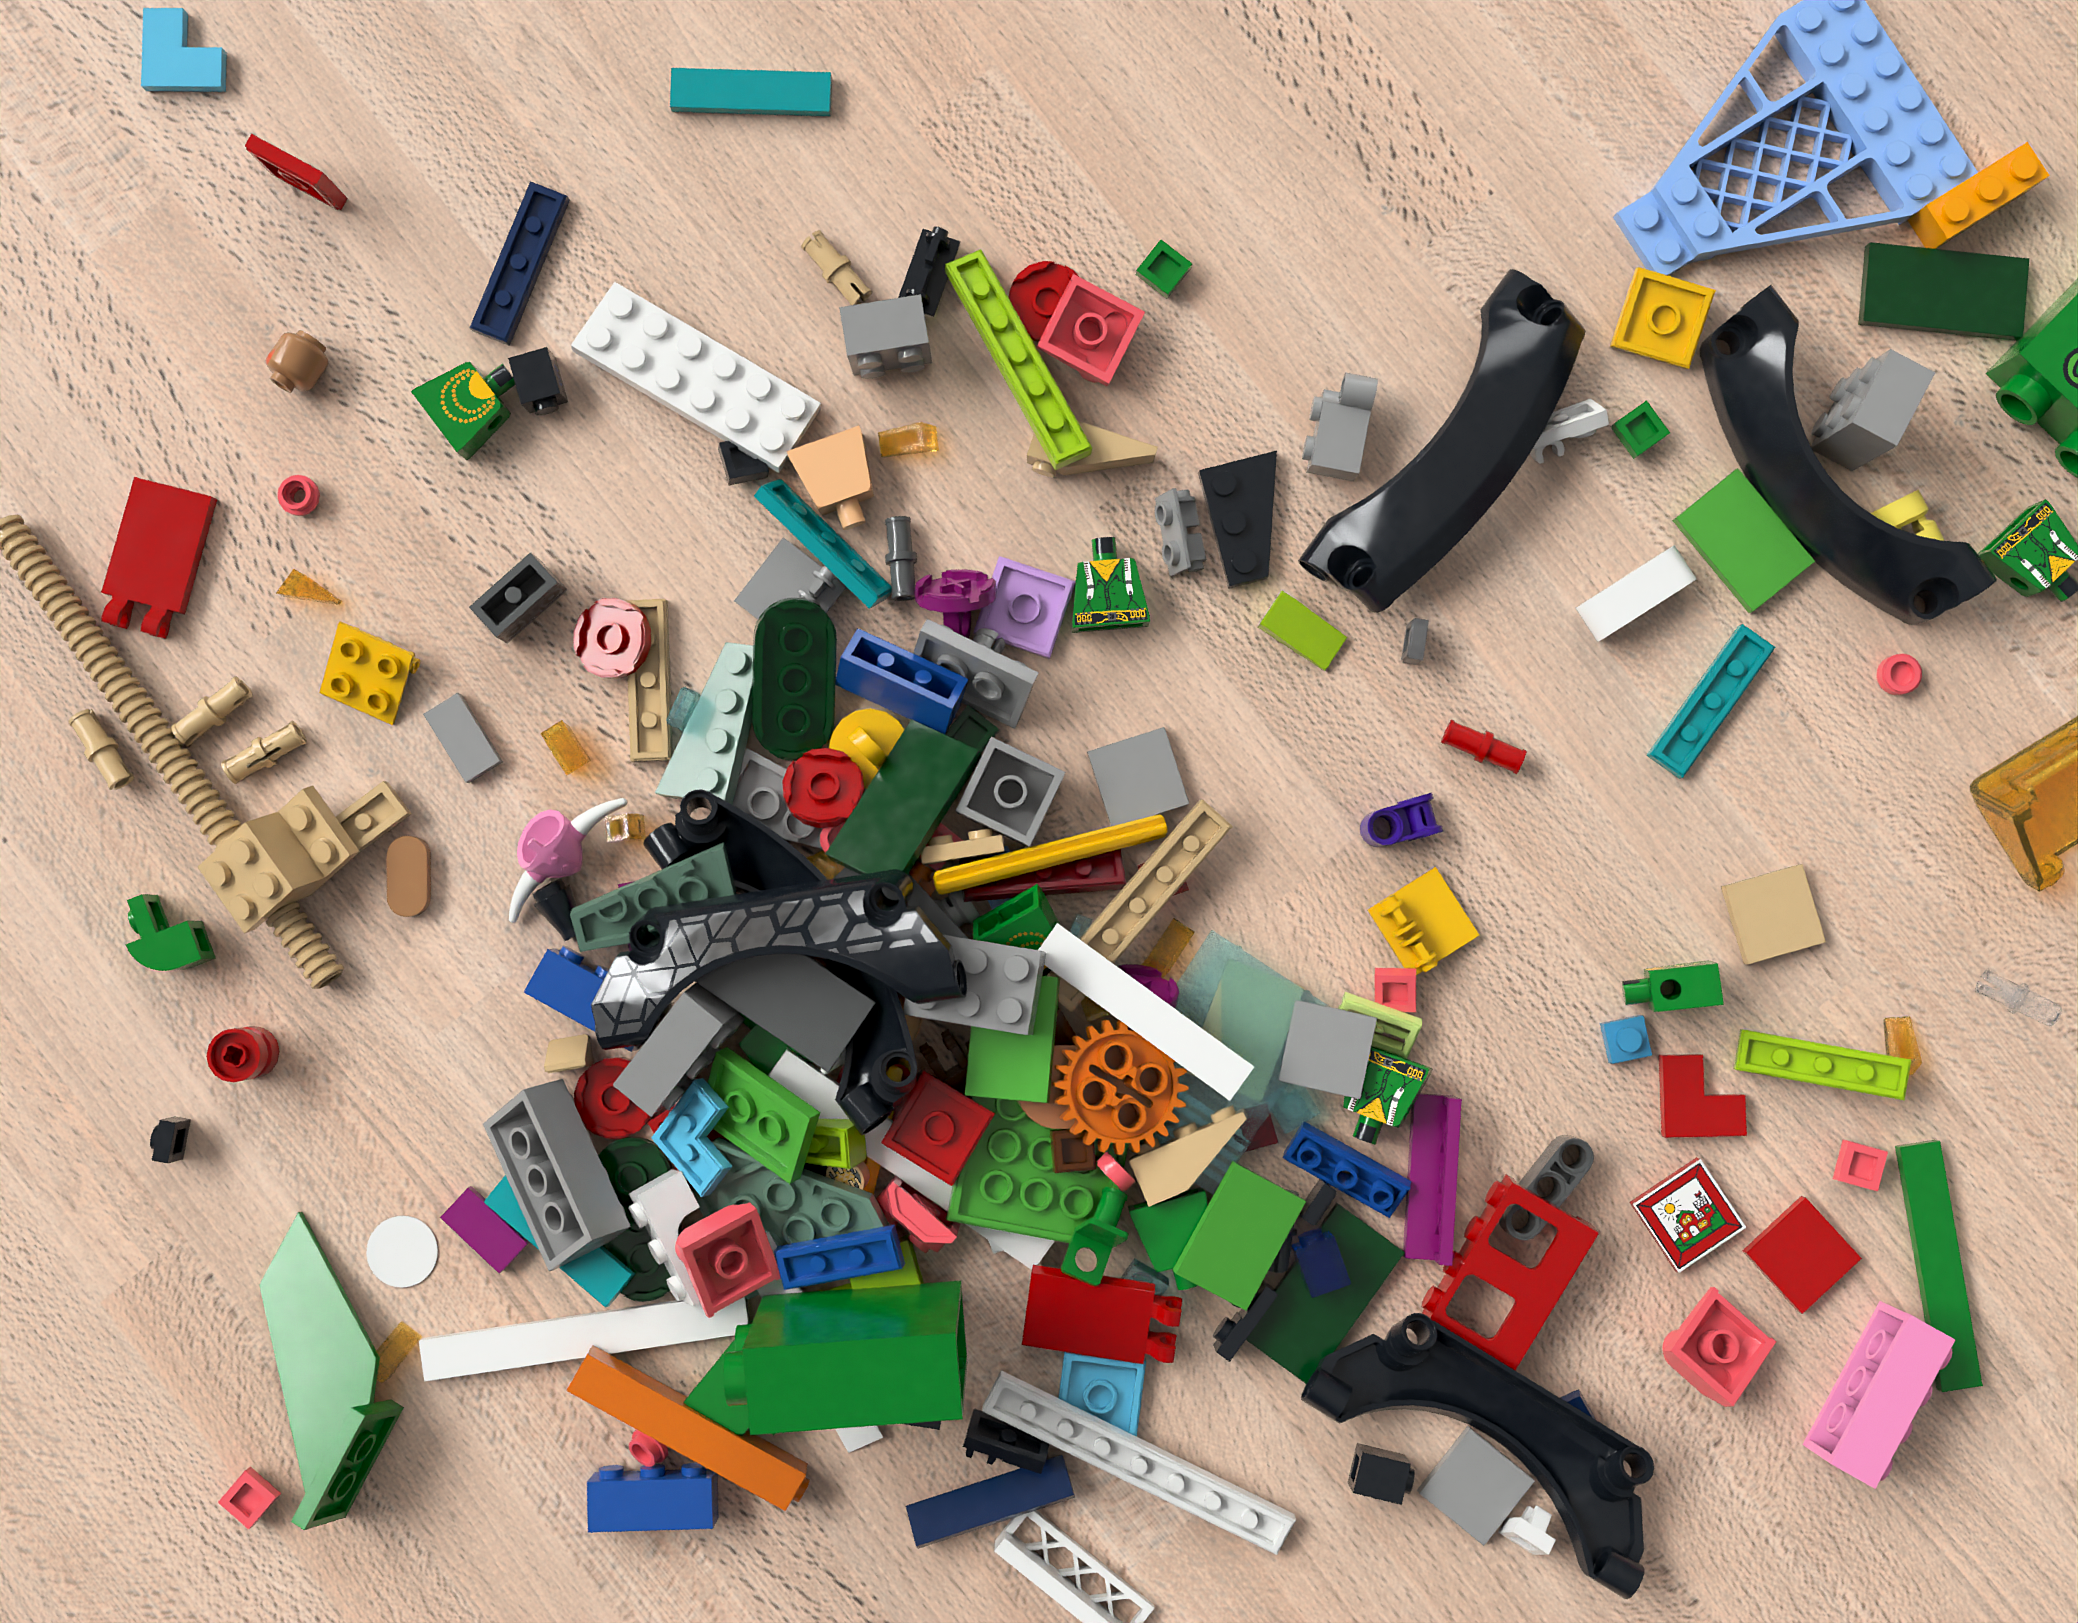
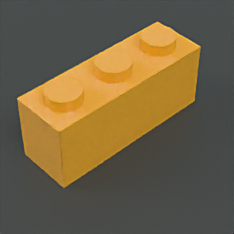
[1907,142,2050,249]

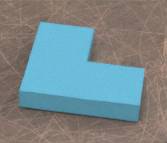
[141,8,227,92]
[651,1078,732,1197]

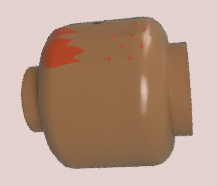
[265,330,329,393]

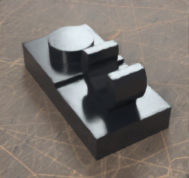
[1213,1280,1278,1362]
[963,1409,1050,1474]

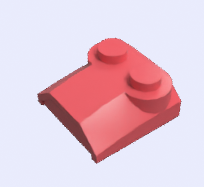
[1037,274,1145,386]
[876,1176,961,1253]
[675,1203,781,1318]
[1663,1287,1776,1407]

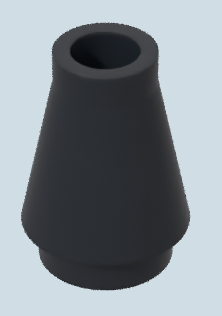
[532,878,577,941]

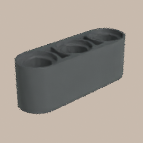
[1499,1135,1594,1240]

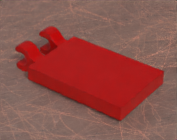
[101,477,217,639]
[1022,1265,1182,1364]

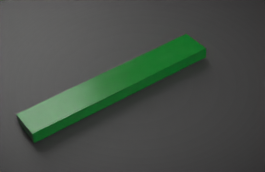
[1895,1140,1983,1392]

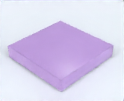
[973,556,1076,659]

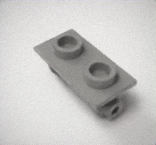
[1155,488,1207,576]

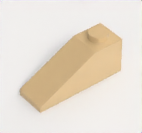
[1027,421,1158,477]

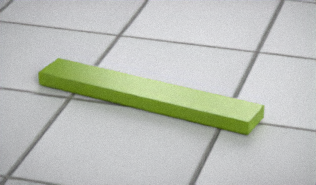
[945,249,1093,470]

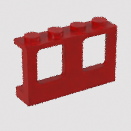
[1421,1174,1599,1370]

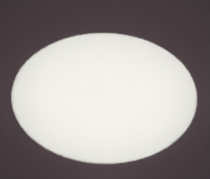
[366,1216,438,1288]

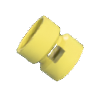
[1871,490,1944,541]

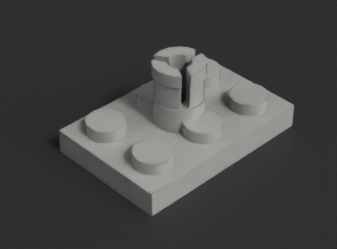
[913,619,1039,729]

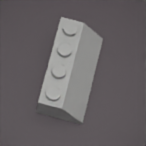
[483,1079,631,1272]

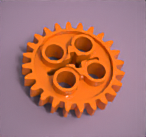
[1052,1019,1189,1155]

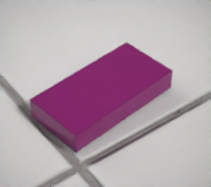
[440,1186,530,1274]

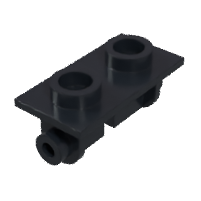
[898,226,961,317]

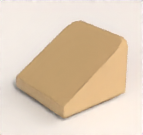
[544,1034,594,1074]

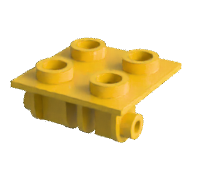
[319,621,420,725]
[1367,867,1479,975]

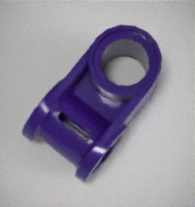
[1360,793,1444,847]

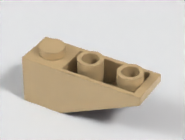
[1129,1105,1248,1207]

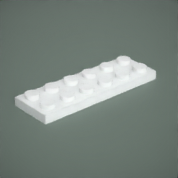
[571,282,821,473]

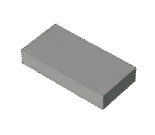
[423,693,503,783]

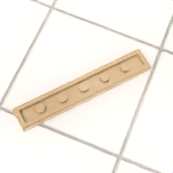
[1047,799,1233,1012]

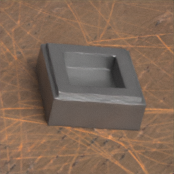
[1401,618,1429,665]

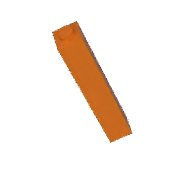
[566,1345,810,1511]

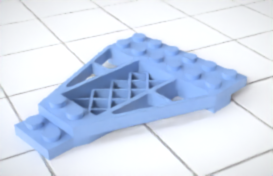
[1613,0,1978,276]

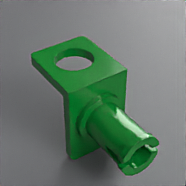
[1061,1187,1129,1286]

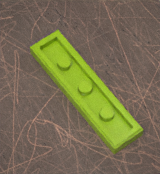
[1734,1029,1911,1100]

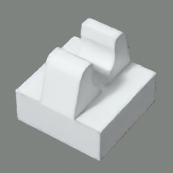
[1498,1506,1556,1555]

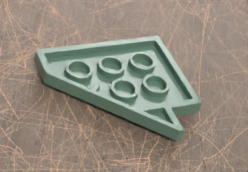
[691,1137,889,1300]

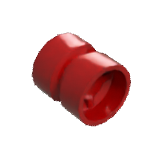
[206,1026,280,1083]

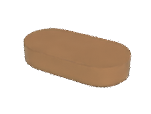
[386,836,431,917]

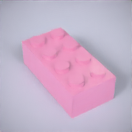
[1802,1301,1955,1489]

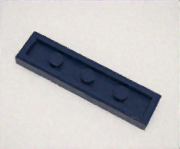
[470,181,570,346]
[906,1455,1075,1549]

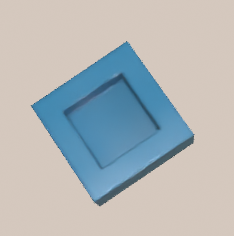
[1600,1015,1652,1064]

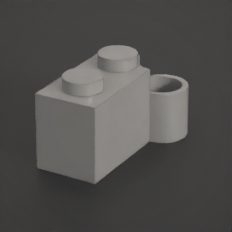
[1302,372,1378,482]

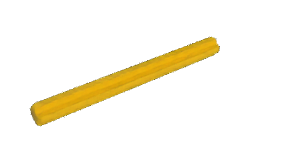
[933,814,1168,895]

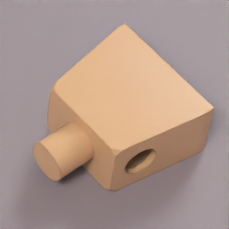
[787,426,874,530]

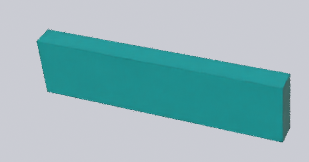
[670,68,832,116]
[754,479,892,609]
[1646,624,1776,779]
[484,1175,635,1308]

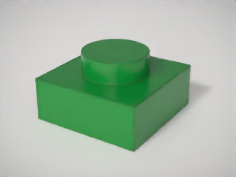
[1135,240,1192,299]
[1610,400,1670,459]

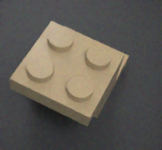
[198,786,360,934]

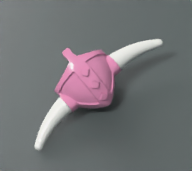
[509,798,627,923]

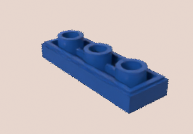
[1283,1121,1411,1218]

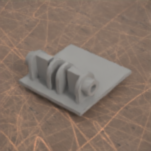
[734,538,846,619]

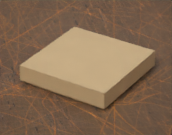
[1721,864,1826,965]

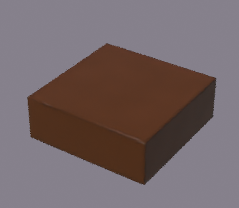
[1050,1129,1096,1173]

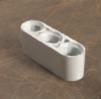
[1576,545,1697,642]

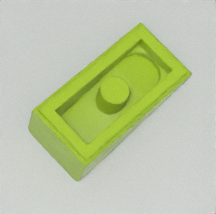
[1258,591,1347,671]
[805,1119,867,1169]

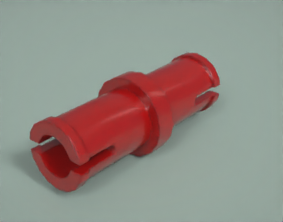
[1441,719,1527,774]

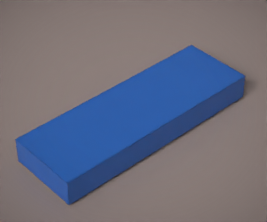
[774,1225,905,1290]

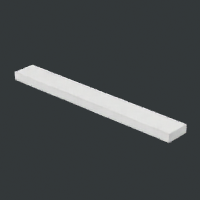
[768,1048,1054,1270]
[419,1296,751,1382]
[982,1370,1296,1555]

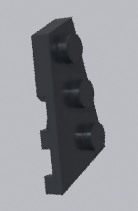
[1198,450,1277,589]

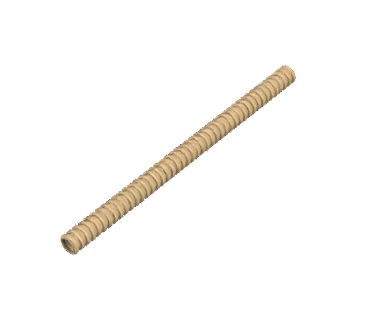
[0,515,344,989]

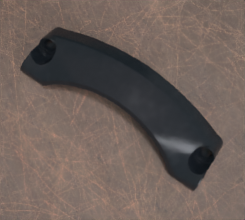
[1298,269,1586,613]
[1700,285,1997,625]
[643,789,917,1135]

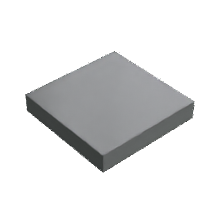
[1087,727,1189,826]
[1278,1000,1377,1099]
[1417,1426,1535,1546]

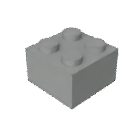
[839,294,932,379]
[956,737,1066,847]

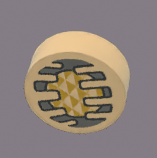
[826,1161,870,1190]

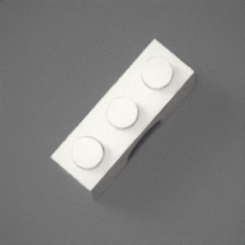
[629,1169,700,1306]

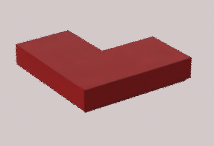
[1659,1054,1747,1138]

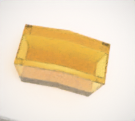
[540,720,591,775]
[604,813,646,843]

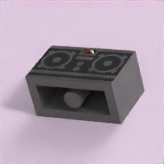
[469,552,567,644]

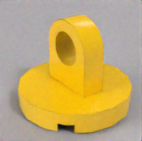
[829,708,904,789]

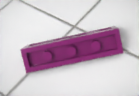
[1403,1093,1462,1266]

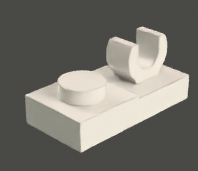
[1530,398,1609,464]

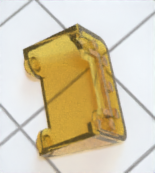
[1970,716,2078,892]

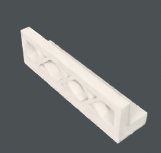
[994,1510,1155,1623]

